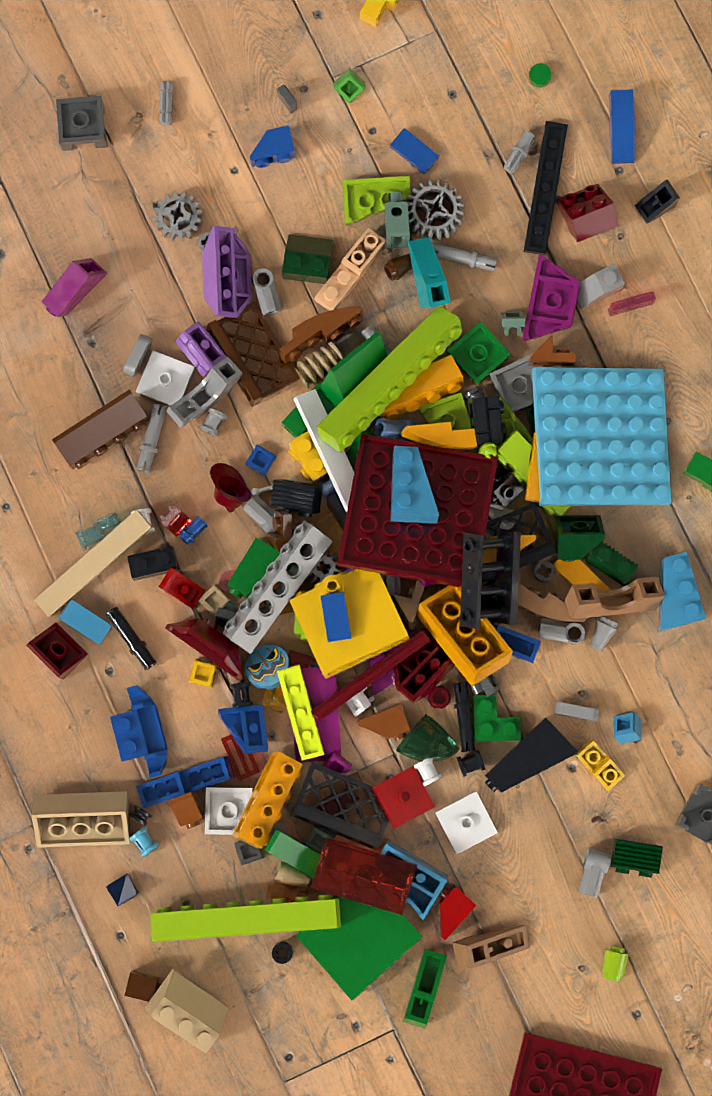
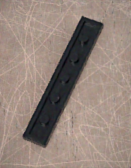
[523,121,568,256]

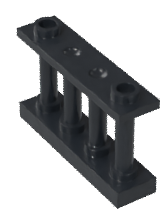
[460,529,521,629]

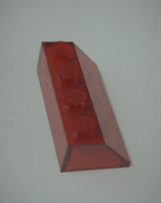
[311,838,417,915]

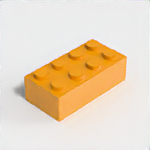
[417,586,513,686]

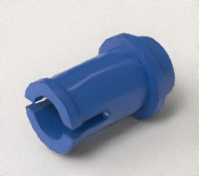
[179,516,208,545]

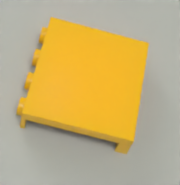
[289,569,410,679]

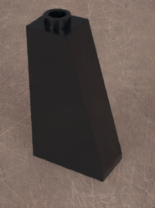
[484,718,578,793]

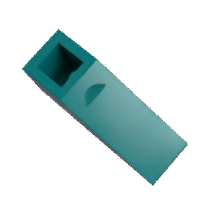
[407,237,451,309]

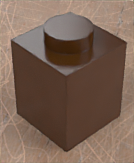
[124,971,161,1002]

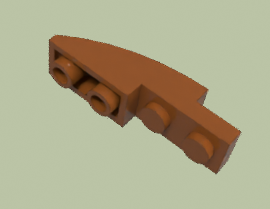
[279,306,363,364]

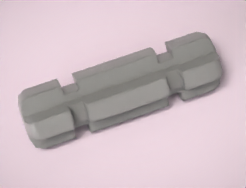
[159,81,173,125]

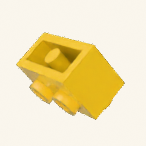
[288,431,329,484]

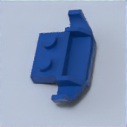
[110,685,168,778]

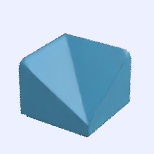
[613,712,642,744]

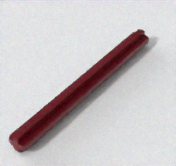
[311,630,430,721]

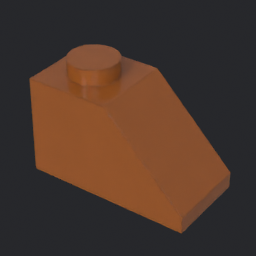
[357,704,410,741]
[169,792,204,829]

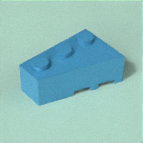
[658,552,706,633]

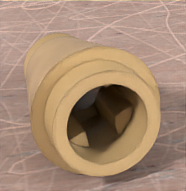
[274,862,310,888]

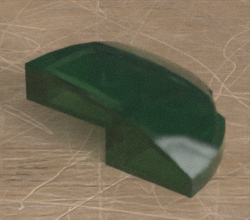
[396,714,460,762]

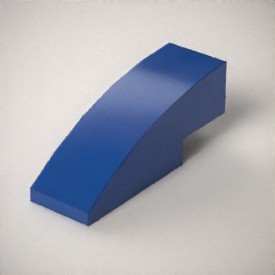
[609,89,635,164]
[493,625,541,663]

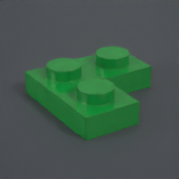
[473,695,521,742]

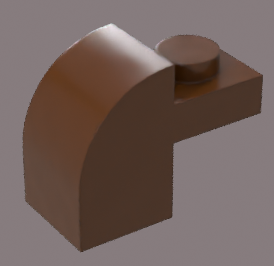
[267,509,306,552]

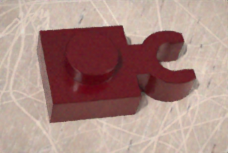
[318,786,360,818]

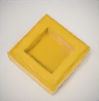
[189,659,217,688]

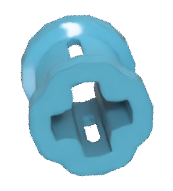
[129,827,160,858]

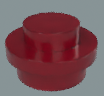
[428,686,451,709]

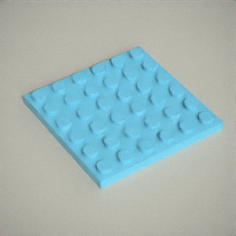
[532,367,671,506]

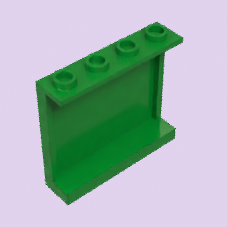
[296,873,423,1001]

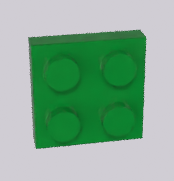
[446,321,511,386]

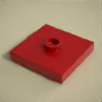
[372,766,435,829]

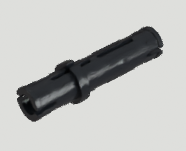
[105,607,157,671]
[453,681,476,752]

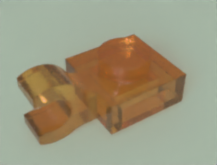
[266,883,308,903]

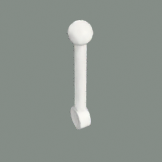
[251,476,297,496]

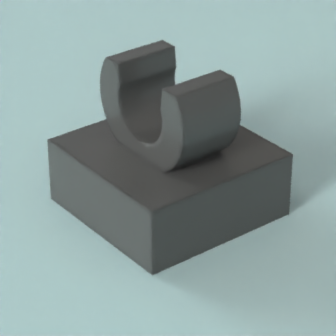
[215,601,238,628]
[471,674,500,696]

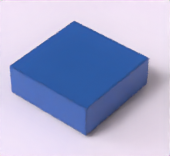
[245,444,277,476]

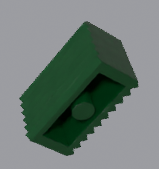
[586,541,638,586]
[610,838,663,878]

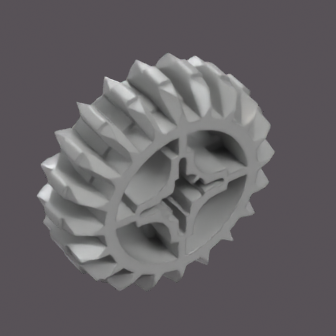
[407,180,465,241]

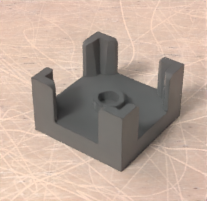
[56,96,107,151]
[674,784,712,846]

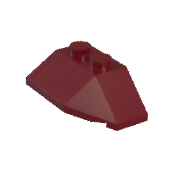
[165,619,244,682]
[393,628,455,703]

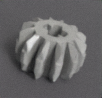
[307,549,343,585]

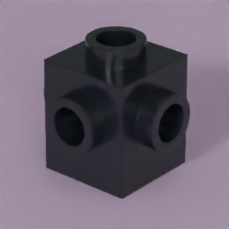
[491,467,524,507]

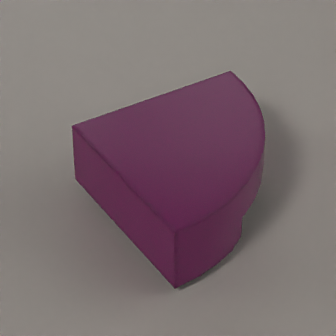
[322,751,352,773]

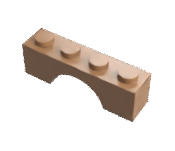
[565,577,665,619]

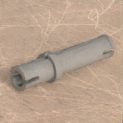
[431,241,497,272]
[136,404,167,474]

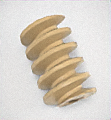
[295,342,344,389]

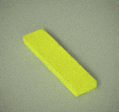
[277,664,324,761]

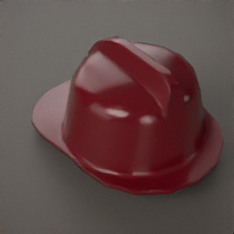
[210,463,252,513]

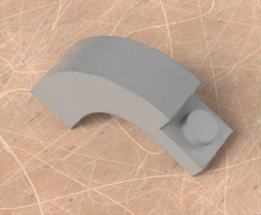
[166,357,243,428]

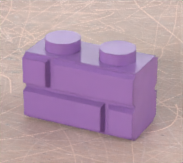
[175,321,227,377]

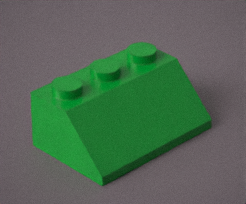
[319,331,388,407]

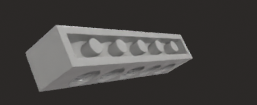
[222,520,332,654]

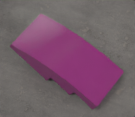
[293,667,342,763]

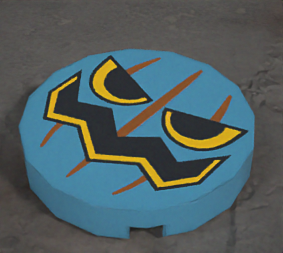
[245,645,291,689]

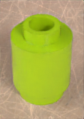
[602,946,629,982]

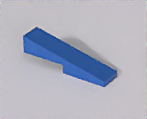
[136,756,235,808]

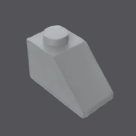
[577,264,625,309]

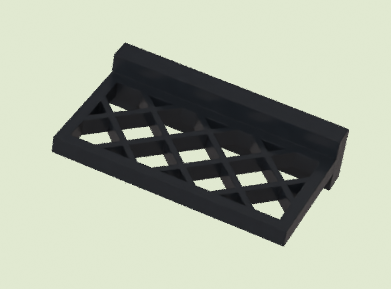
[482,502,557,580]
[290,762,389,850]

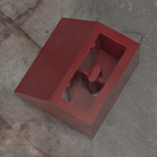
[557,184,619,242]

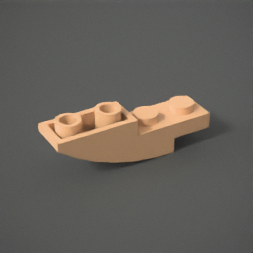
[314,228,386,311]

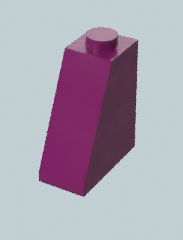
[42,258,107,317]

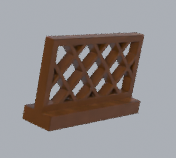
[206,302,300,407]

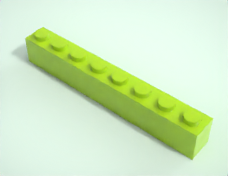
[316,306,463,453]
[150,895,341,942]

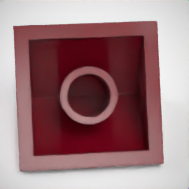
[26,622,88,680]

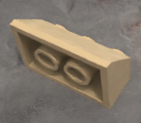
[145,969,229,1054]

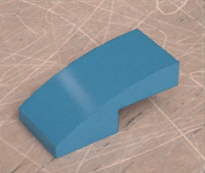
[59,599,112,645]

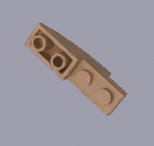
[518,578,587,624]

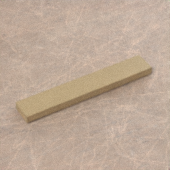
[35,510,153,617]

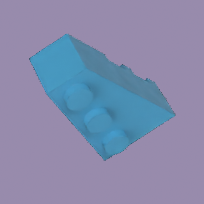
[390,446,439,524]
[374,839,448,920]

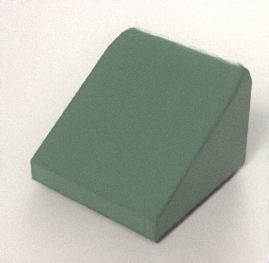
[304,826,336,856]

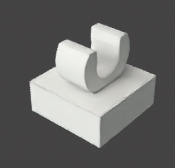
[345,687,374,717]

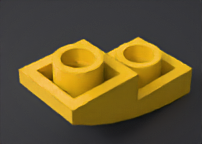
[575,739,625,791]

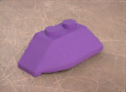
[202,226,252,318]

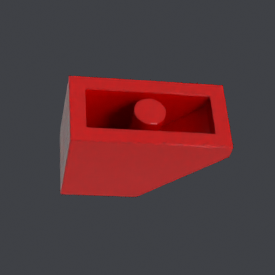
[439,886,477,940]

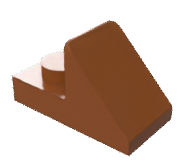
[528,335,576,366]

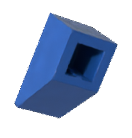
[250,125,295,168]

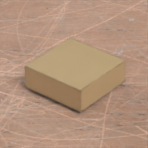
[199,584,231,617]

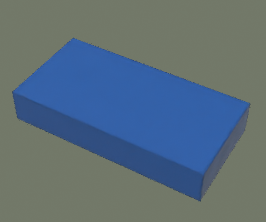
[390,128,439,175]
[320,592,352,642]

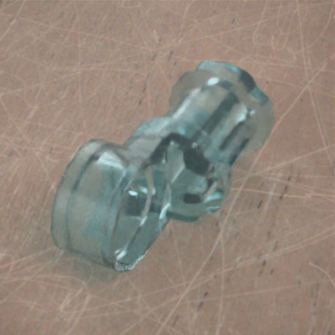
[75,512,120,550]

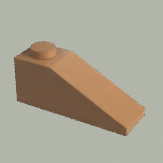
[452,925,530,969]

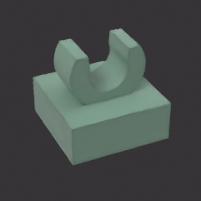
[501,311,525,336]

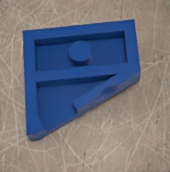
[218,705,268,754]

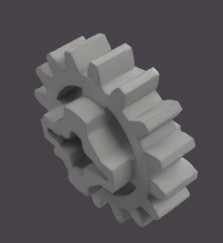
[153,191,203,241]

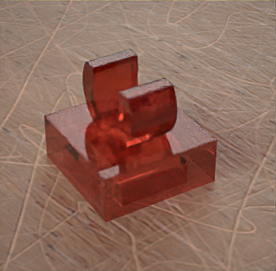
[160,506,192,537]

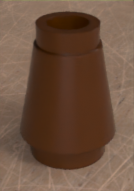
[383,254,413,281]

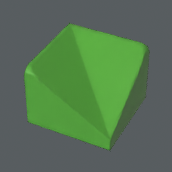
[334,67,365,103]

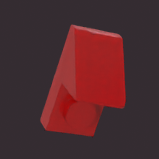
[158,567,205,609]

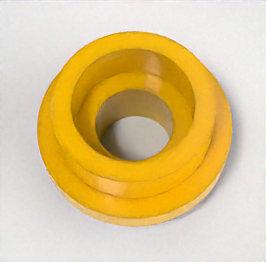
[321,575,345,595]

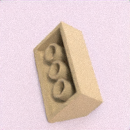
[31,791,130,848]

